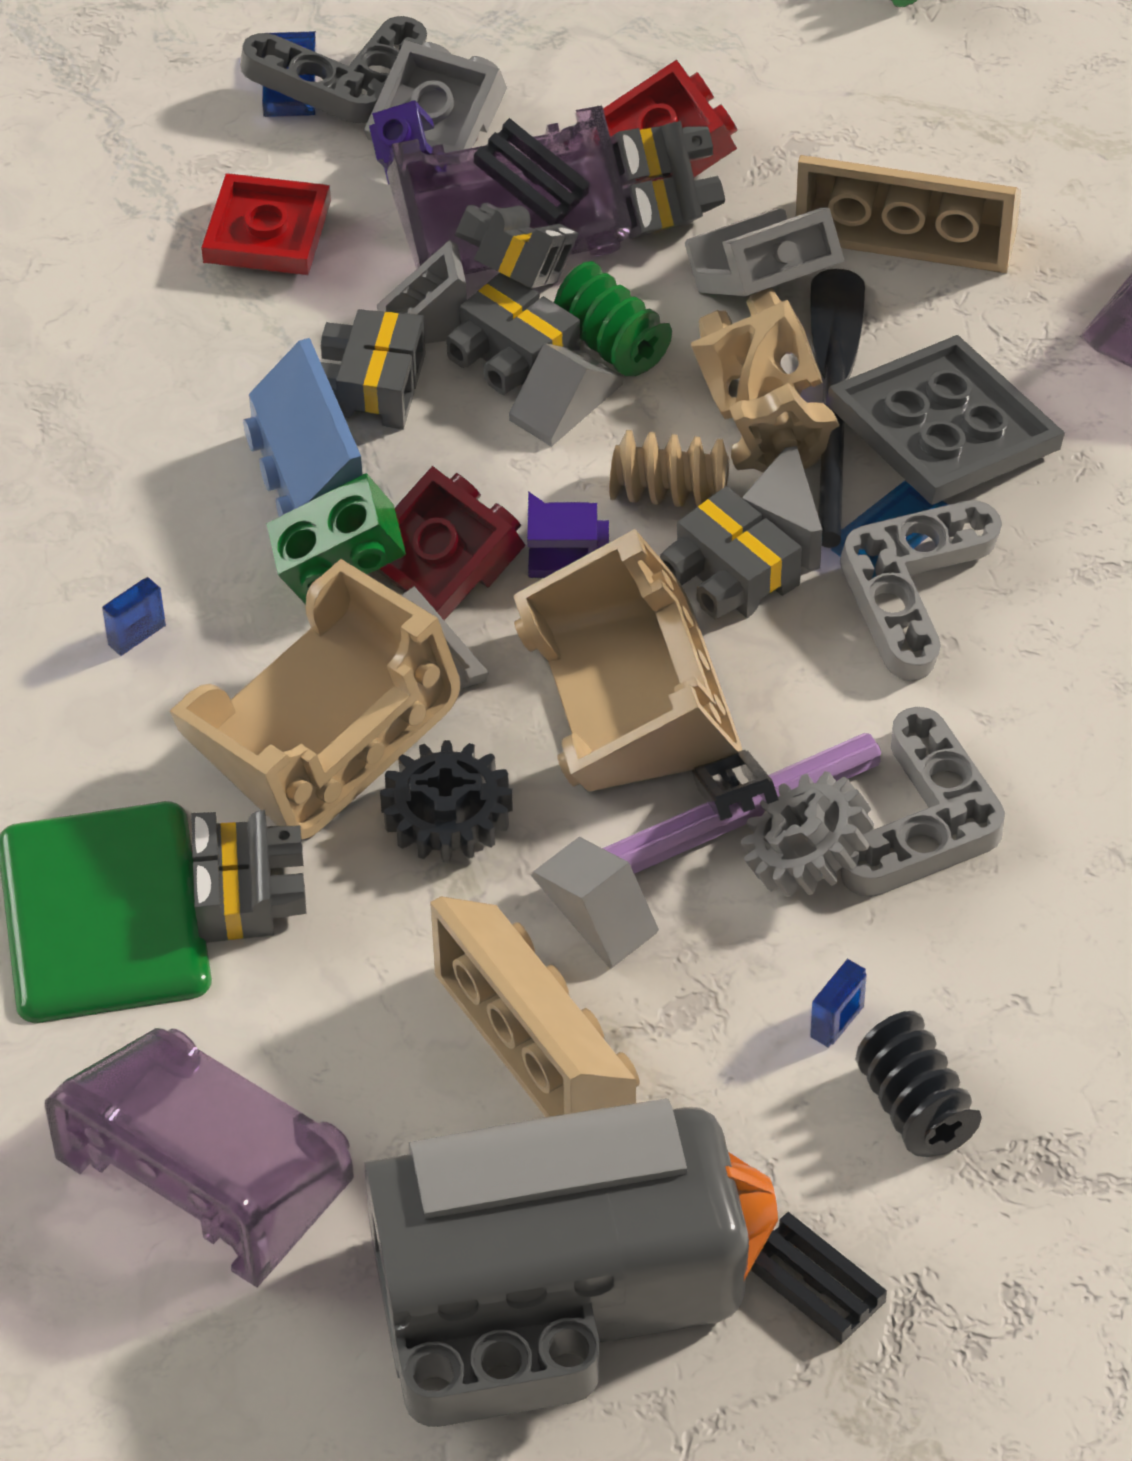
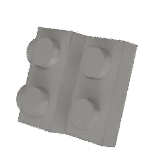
[364,40,507,169]

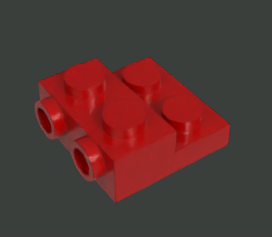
[589,59,738,184]

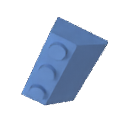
[243,338,363,517]

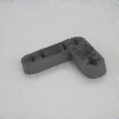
[240,16,427,123]

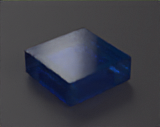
[102,577,166,656]
[810,958,867,1048]

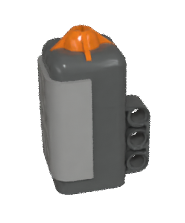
[364,1098,778,1427]

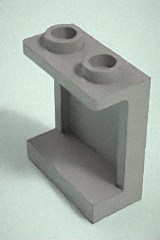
[685,208,845,296]

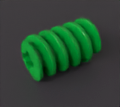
[554,261,672,377]

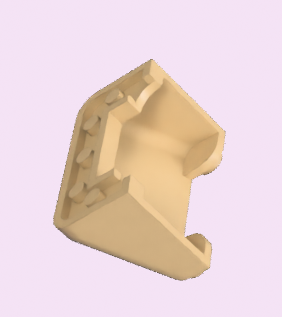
[513,529,742,792]
[170,559,460,840]

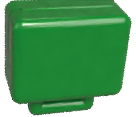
[0,801,212,1023]

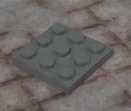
[826,335,1065,505]

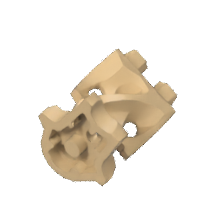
[691,288,839,473]

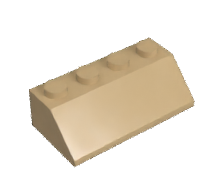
[796,155,1021,273]
[430,896,640,1117]

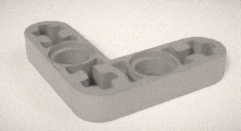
[840,500,1002,681]
[841,707,1005,897]

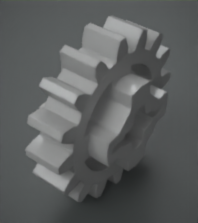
[741,772,874,897]

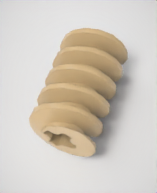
[609,430,730,507]

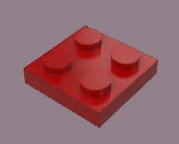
[201,173,331,275]

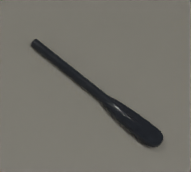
[810,269,865,548]

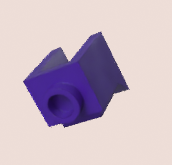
[369,100,444,185]
[527,491,609,578]

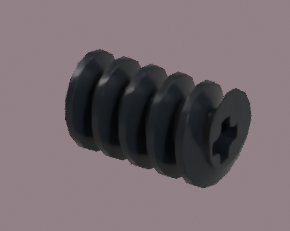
[855,1011,982,1157]

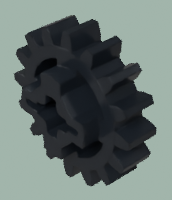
[380,740,513,862]

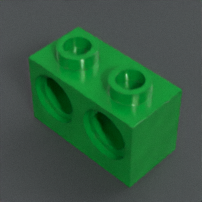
[266,473,406,605]

